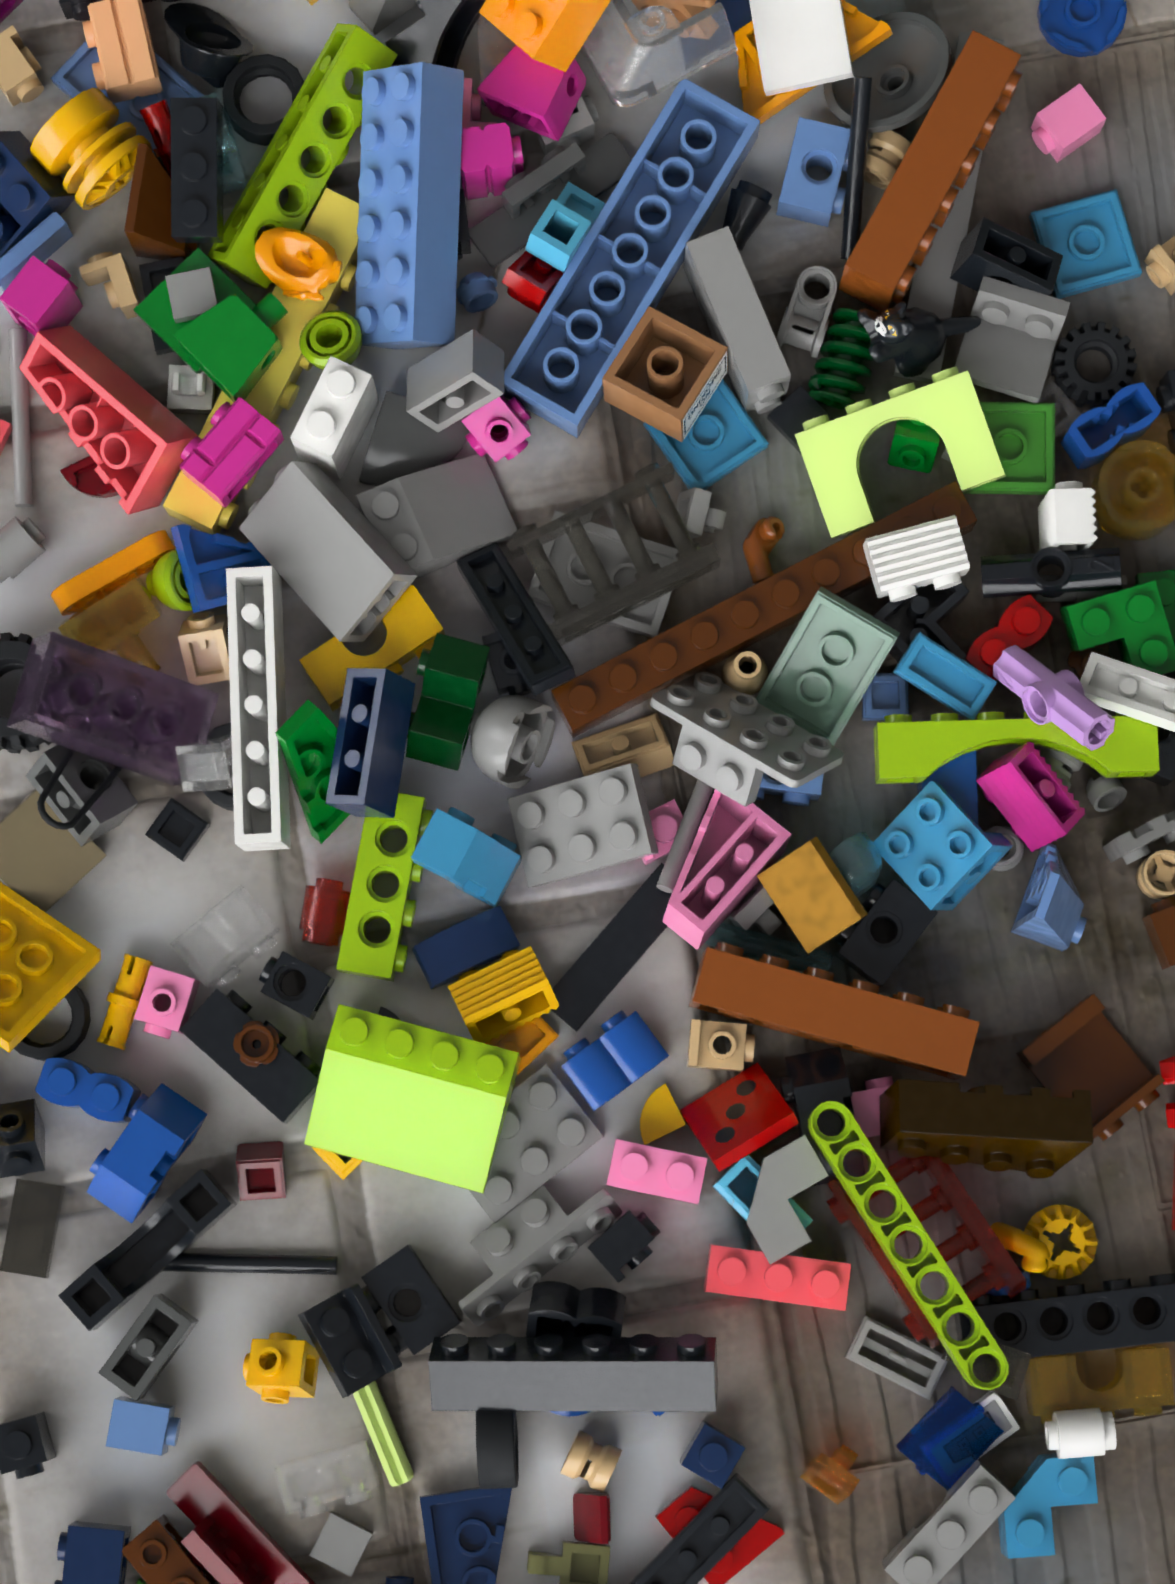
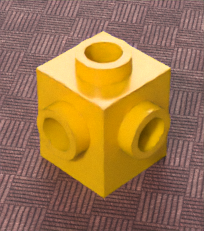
[243,1332,320,1404]

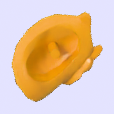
[255,227,343,301]

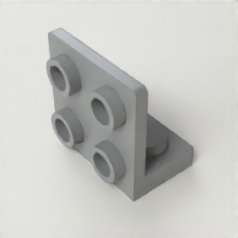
[954,276,1071,403]

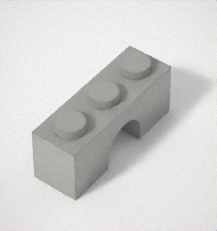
[882,1458,1016,1584]

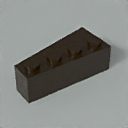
[879,1079,1093,1179]

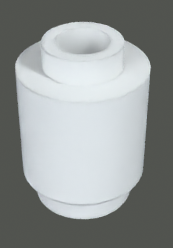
[1045,1407,1117,1459]

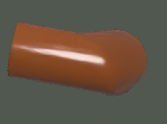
[742,516,785,584]

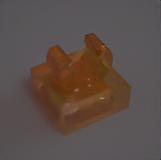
[800,1444,860,1505]

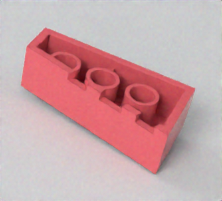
[19,325,198,515]

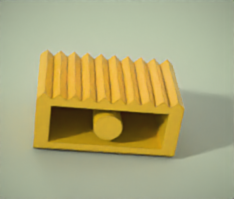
[447,945,559,1043]

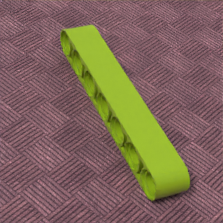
[808,1101,1009,1390]

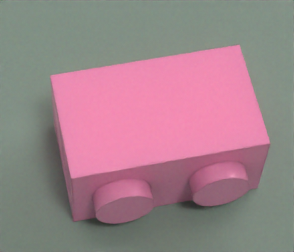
[606,1139,708,1204]

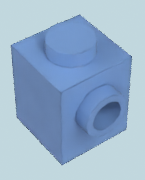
[106,1396,181,1456]

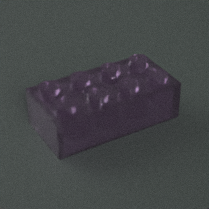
[7,632,219,786]

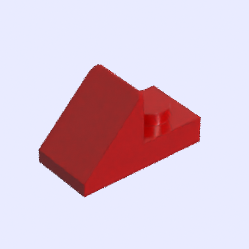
[501,251,563,314]

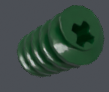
[808,308,875,410]

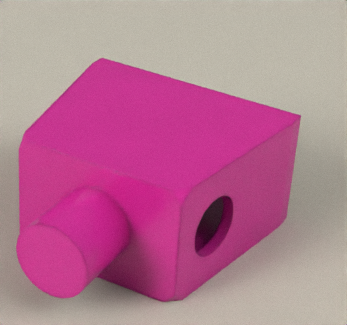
[477,45,586,141]

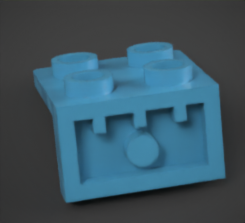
[873,781,1013,911]

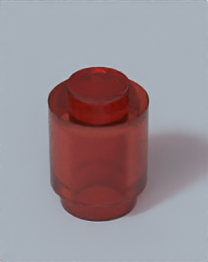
[299,878,351,947]

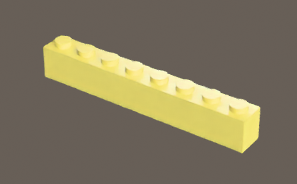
[163,188,359,535]

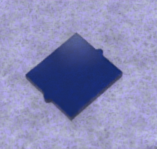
[896,1386,1004,1491]

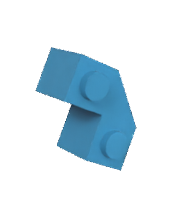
[411,807,522,908]
[998,1453,1098,1559]

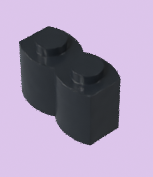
[526,1281,626,1337]

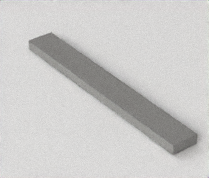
[893,32,1004,383]

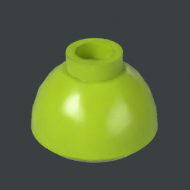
[299,311,362,370]
[146,549,192,611]

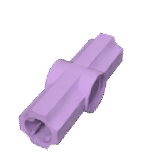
[993,645,1115,751]

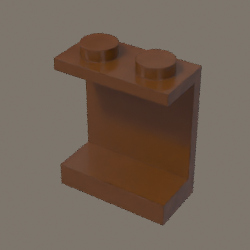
[1016,994,1165,1141]

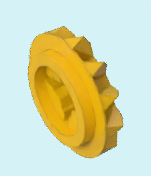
[1024,1205,1099,1280]

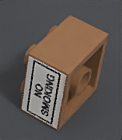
[602,306,728,442]

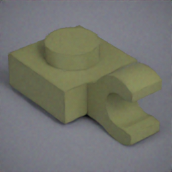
[527,1541,611,1584]

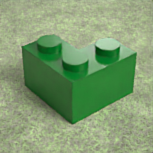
[1059,580,1175,675]

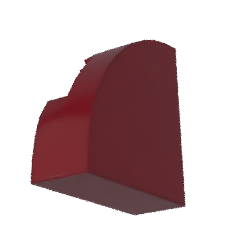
[60,456,119,498]

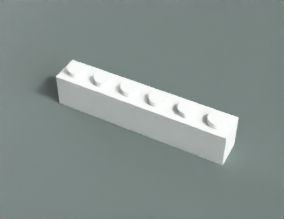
[226,566,291,851]

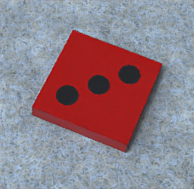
[679,1062,799,1172]

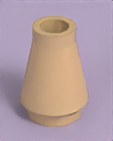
[723,651,768,695]

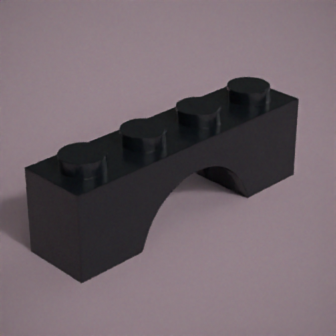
[58,1169,237,1331]

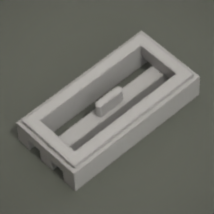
[844,1315,949,1400]

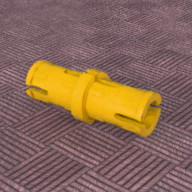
[96,953,153,1050]

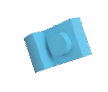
[525,181,606,273]

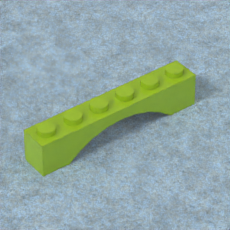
[873,712,1160,784]

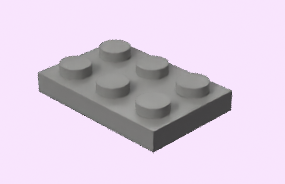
[528,511,685,638]
[507,763,658,888]
[469,1064,604,1223]

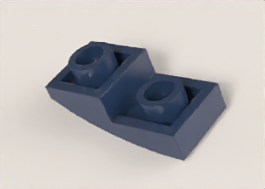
[412,906,520,990]

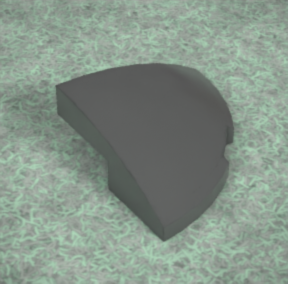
[359,391,470,486]

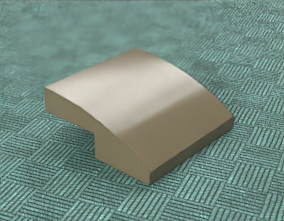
[0,789,107,912]

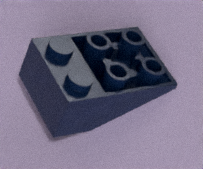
[0,131,76,258]

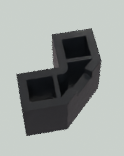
[779,1047,865,1187]

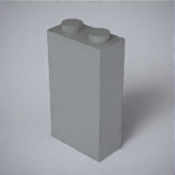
[683,226,791,414]
[239,461,418,642]

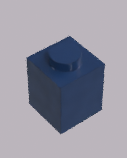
[679,1420,745,1489]

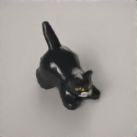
[857,302,981,377]

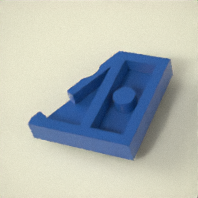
[171,524,272,613]

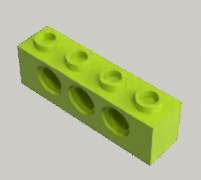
[336,793,433,982]

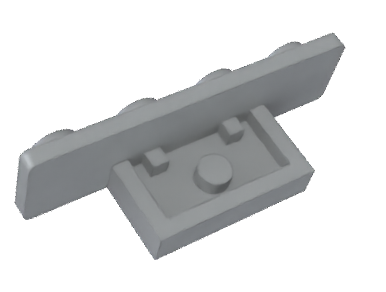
[458,1185,622,1326]

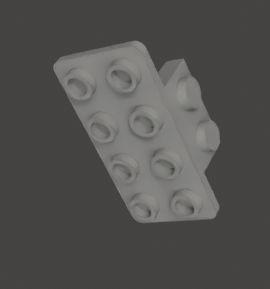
[650,672,844,807]

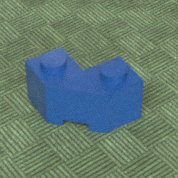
[87,1083,207,1223]

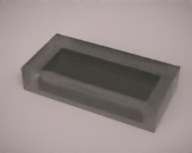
[0,1178,65,1278]

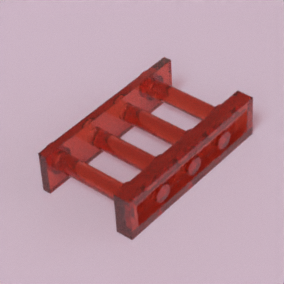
[826,1156,1026,1349]

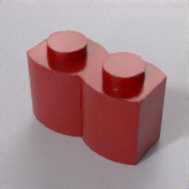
[964,595,1053,684]

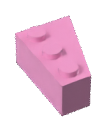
[662,789,791,950]

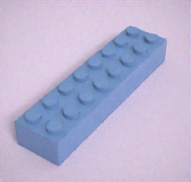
[503,77,760,438]

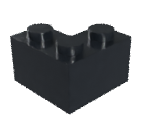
[873,583,969,663]

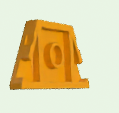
[734,0,893,124]

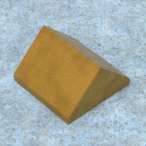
[757,836,868,954]

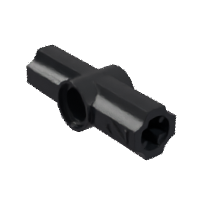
[981,547,1122,598]

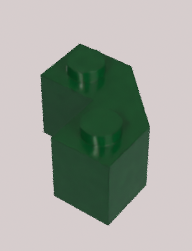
[405,633,490,771]

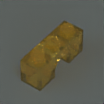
[1023,1346,1175,1424]

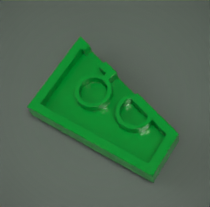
[275,699,350,844]

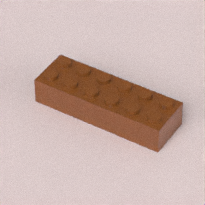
[838,30,1023,312]
[688,942,980,1080]

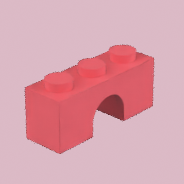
[704,1244,851,1311]

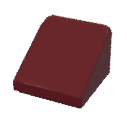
[236,1141,287,1201]
[573,1492,611,1544]

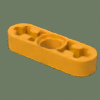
[51,530,176,616]

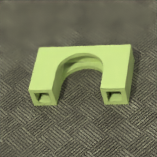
[794,366,1006,539]

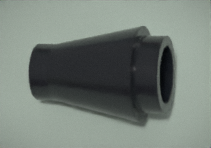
[723,180,772,251]

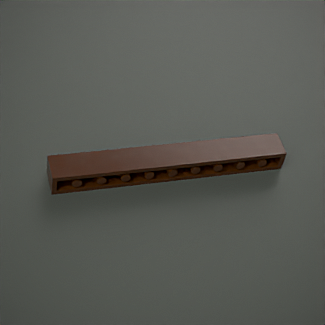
[551,481,977,738]

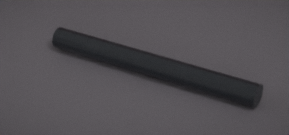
[841,76,872,260]
[163,1253,338,1275]

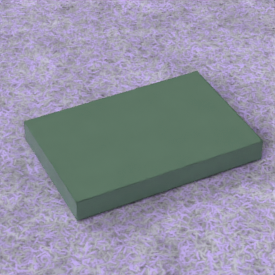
[756,586,900,746]

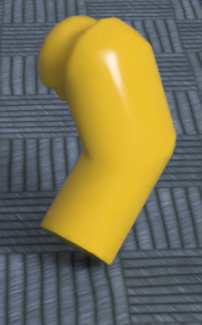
[988,1222,1050,1273]

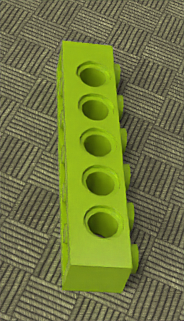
[207,23,398,289]

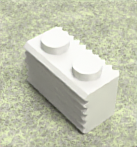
[1038,481,1098,551]
[862,515,970,602]

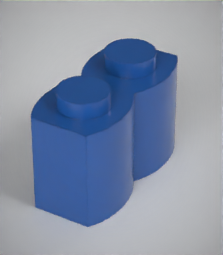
[1060,383,1162,469]
[561,1010,669,1112]
[35,1058,141,1123]

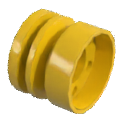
[30,88,152,210]

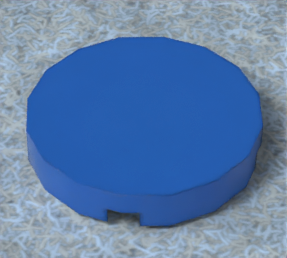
[1037,0,1127,57]

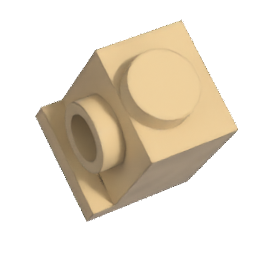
[0,25,44,107]
[687,1019,755,1072]

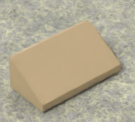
[571,713,674,777]

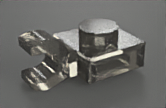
[941,1343,1031,1400]

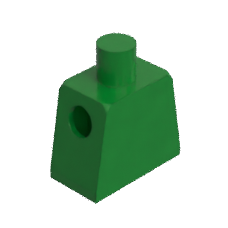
[173,292,288,402]

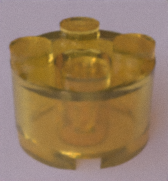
[1091,440,1175,541]

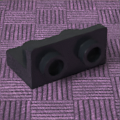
[298,1283,402,1398]

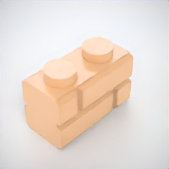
[82,0,163,103]

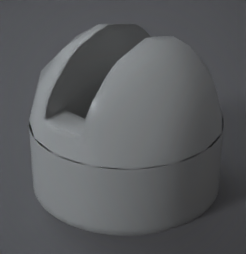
[1086,774,1127,812]

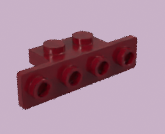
[166,1461,316,1584]

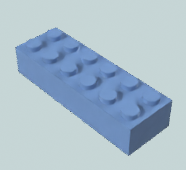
[354,62,464,350]

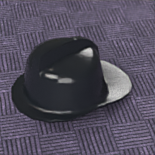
[164,2,253,88]

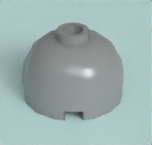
[469,695,555,789]

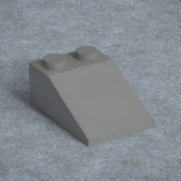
[356,454,519,579]

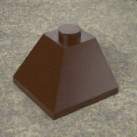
[124,143,200,260]

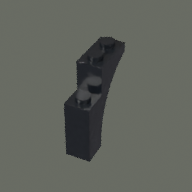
[385,0,486,69]

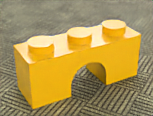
[299,584,445,712]

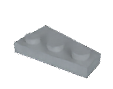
[1102,810,1175,865]

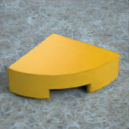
[640,1083,686,1145]

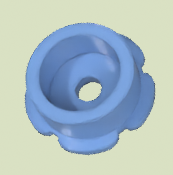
[456,272,498,313]

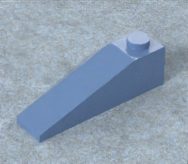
[1011,843,1087,951]

